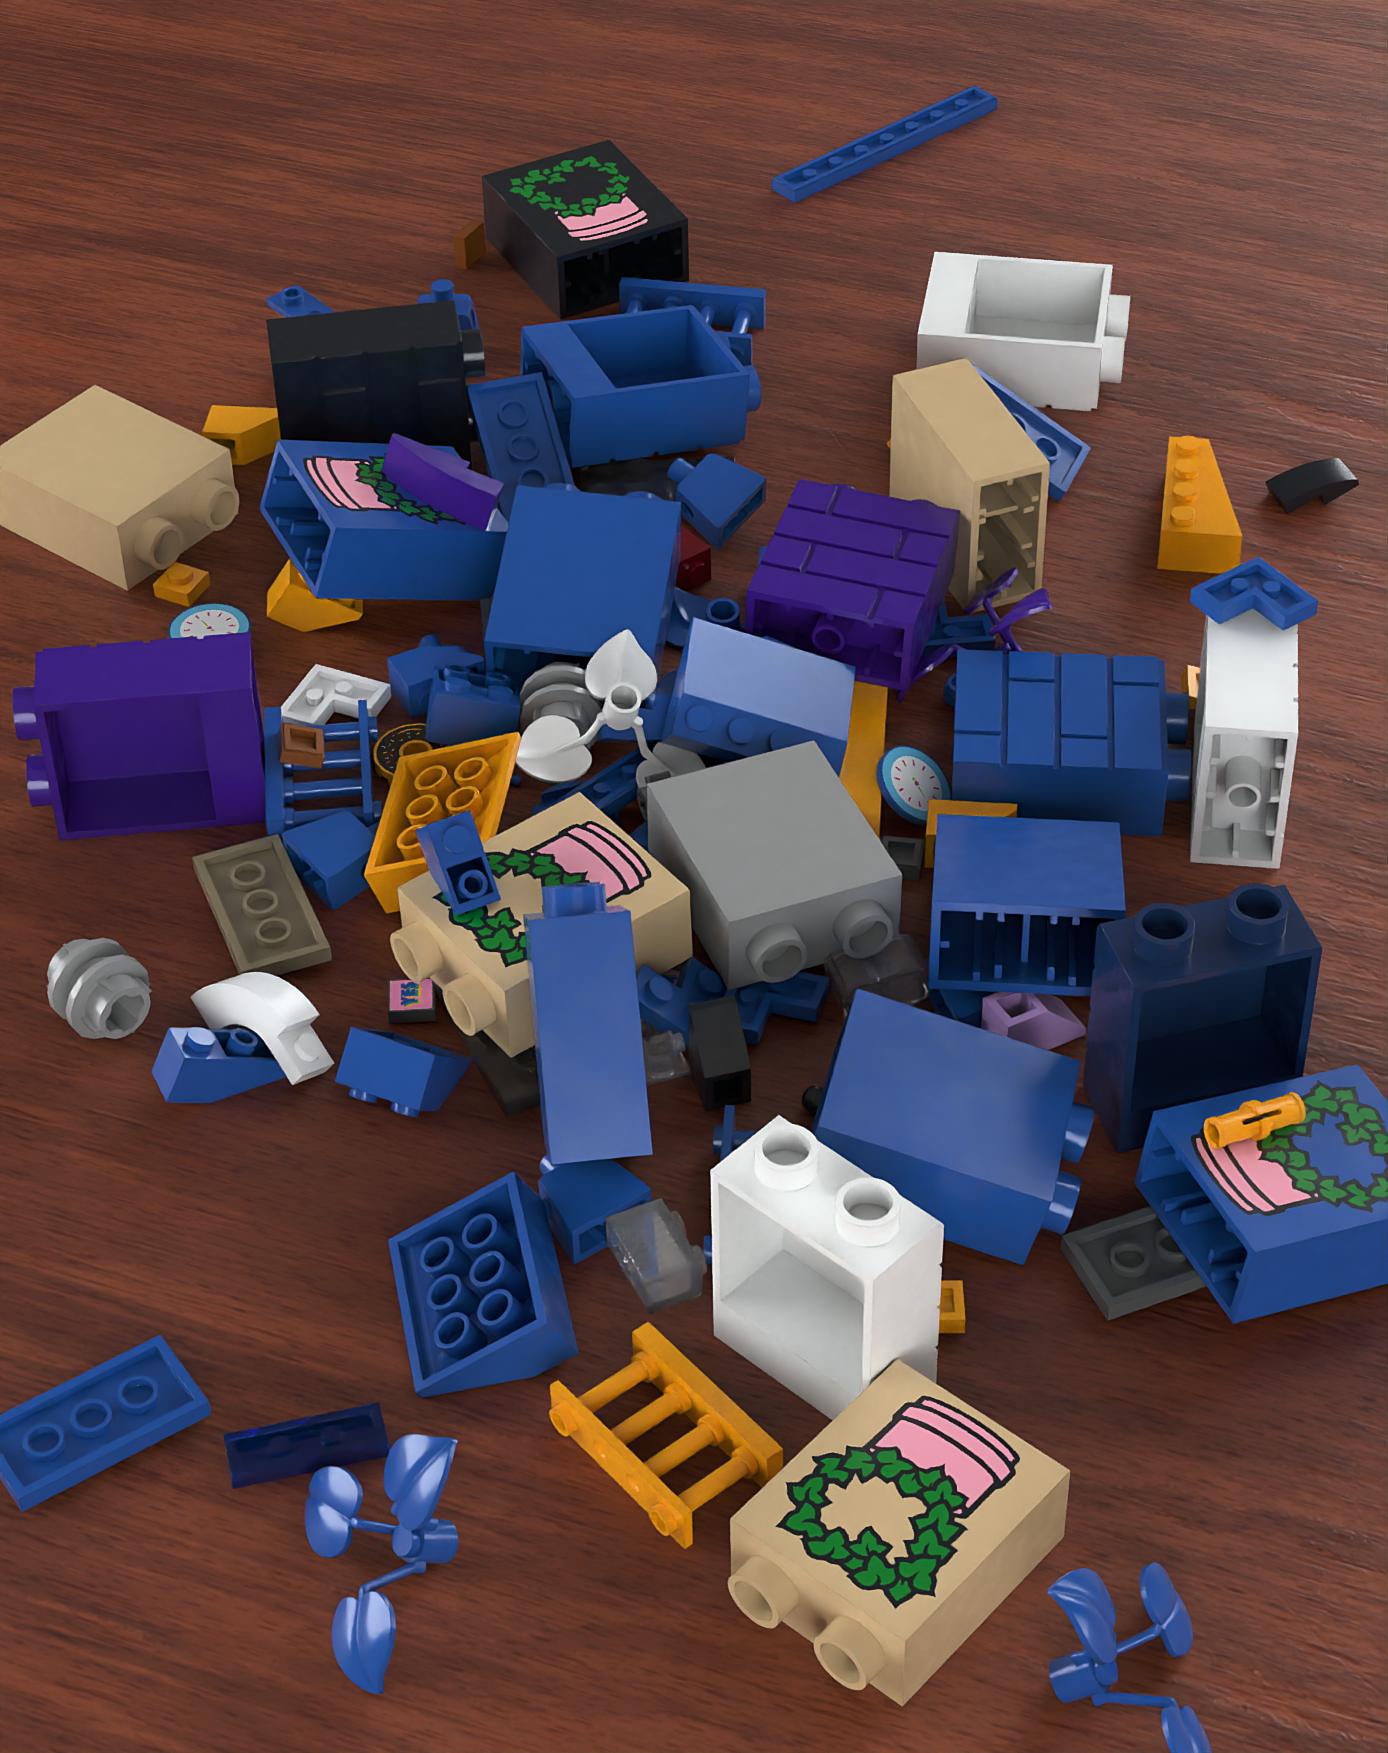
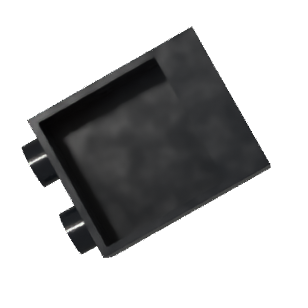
[266,300,486,471]

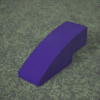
[381,433,504,531]

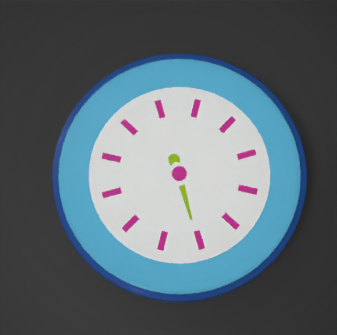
[168,603,252,639]
[877,745,952,826]

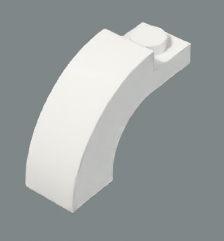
[190,972,334,1085]

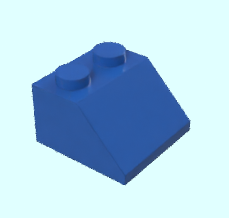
[335,1027,472,1117]

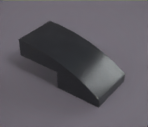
[1265,458,1359,514]

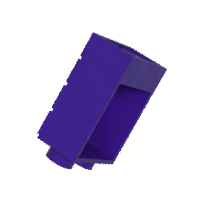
[745,479,960,691]
[13,632,266,840]

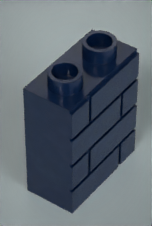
[1083,883,1323,1154]

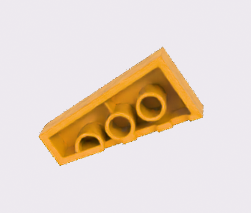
[1157,436,1243,574]

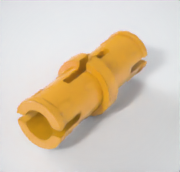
[1203,1092,1306,1149]

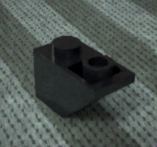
[688,995,751,1112]

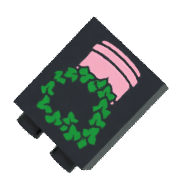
[482,140,689,320]

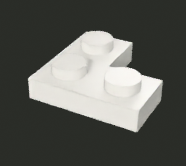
[281,664,391,726]

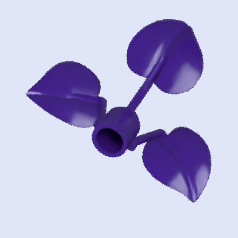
[896,567,1053,704]

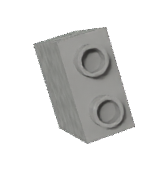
[647,740,902,990]

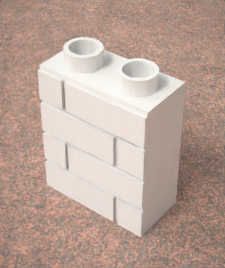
[916,252,1130,411]
[1190,609,1298,869]
[710,1115,944,1420]

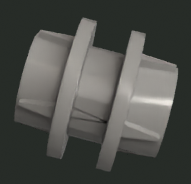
[520,662,604,750]
[46,938,152,1039]

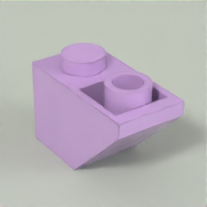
[981,992,1086,1050]

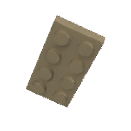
[192,834,332,976]

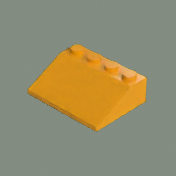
[364,732,522,914]

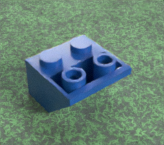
[425,664,521,746]

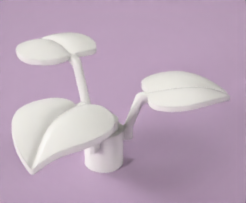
[515,629,706,788]

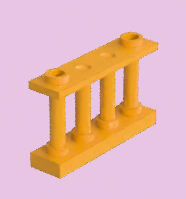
[549,1322,783,1549]

